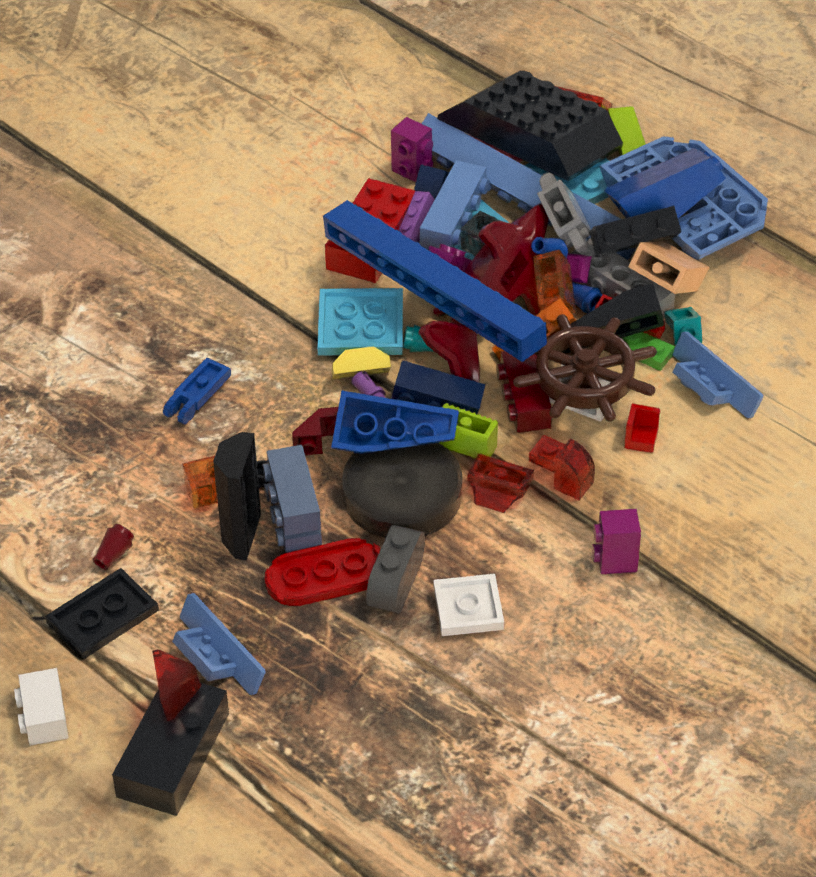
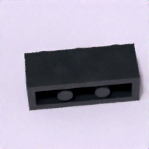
[589,206,681,258]

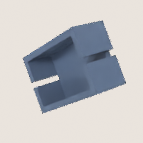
[262,445,322,553]

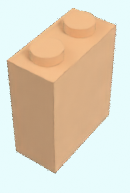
[628,241,710,294]

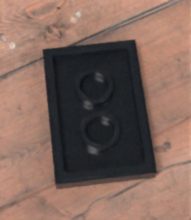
[45,568,159,660]

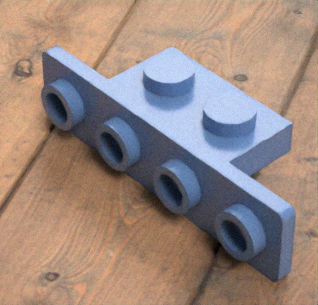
[672,332,764,418]
[172,593,266,695]

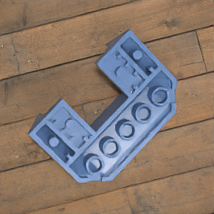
[600,136,768,260]

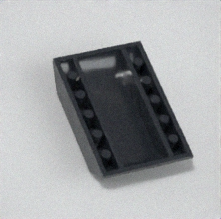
[437,70,623,181]

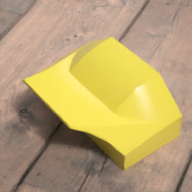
[332,346,391,379]

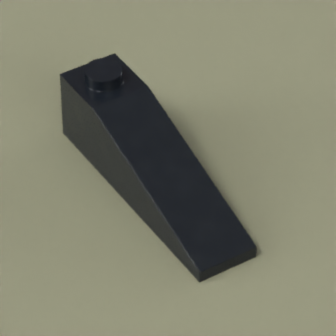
[549,283,665,353]

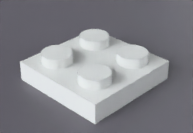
[433,574,504,636]

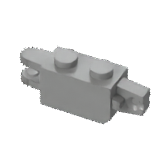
[537,172,591,255]

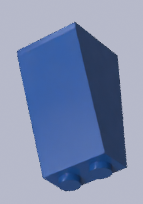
[604,148,726,218]

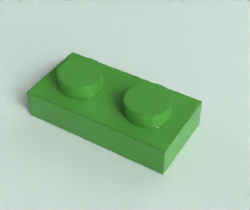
[622,332,675,371]

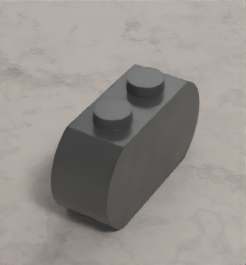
[366,525,425,614]

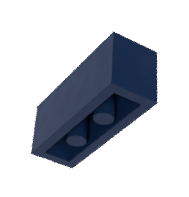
[391,360,486,415]

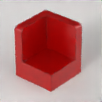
[624,404,660,453]

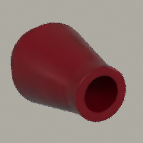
[92,524,134,570]

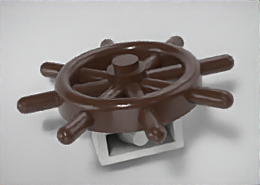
[513,314,657,422]

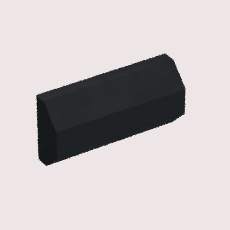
[213,432,261,560]

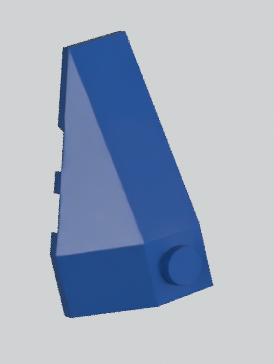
[331,391,459,454]

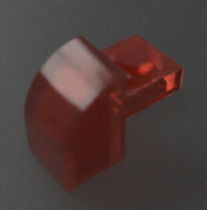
[529,435,595,501]

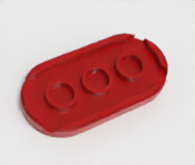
[265,538,381,606]

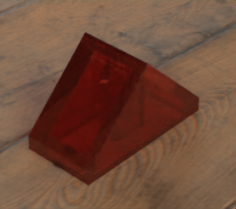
[152,649,201,721]

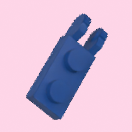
[162,358,231,425]

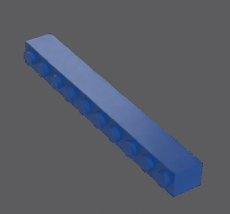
[323,200,547,362]

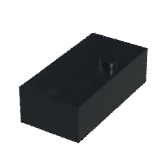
[112,673,229,816]

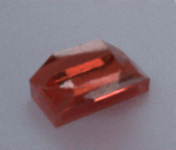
[467,453,534,513]

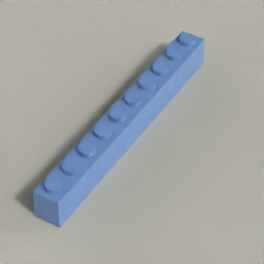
[421,113,637,260]

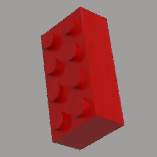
[325,178,415,283]

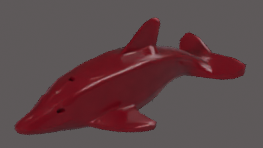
[418,203,549,382]

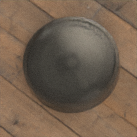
[342,443,463,538]

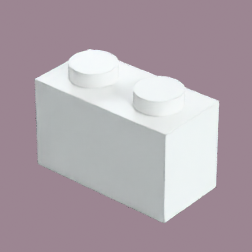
[14,668,69,746]

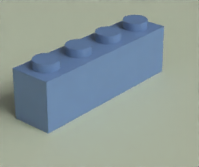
[420,160,490,250]

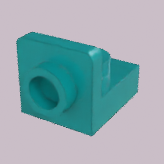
[664,307,703,346]

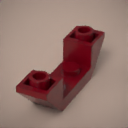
[292,407,338,456]

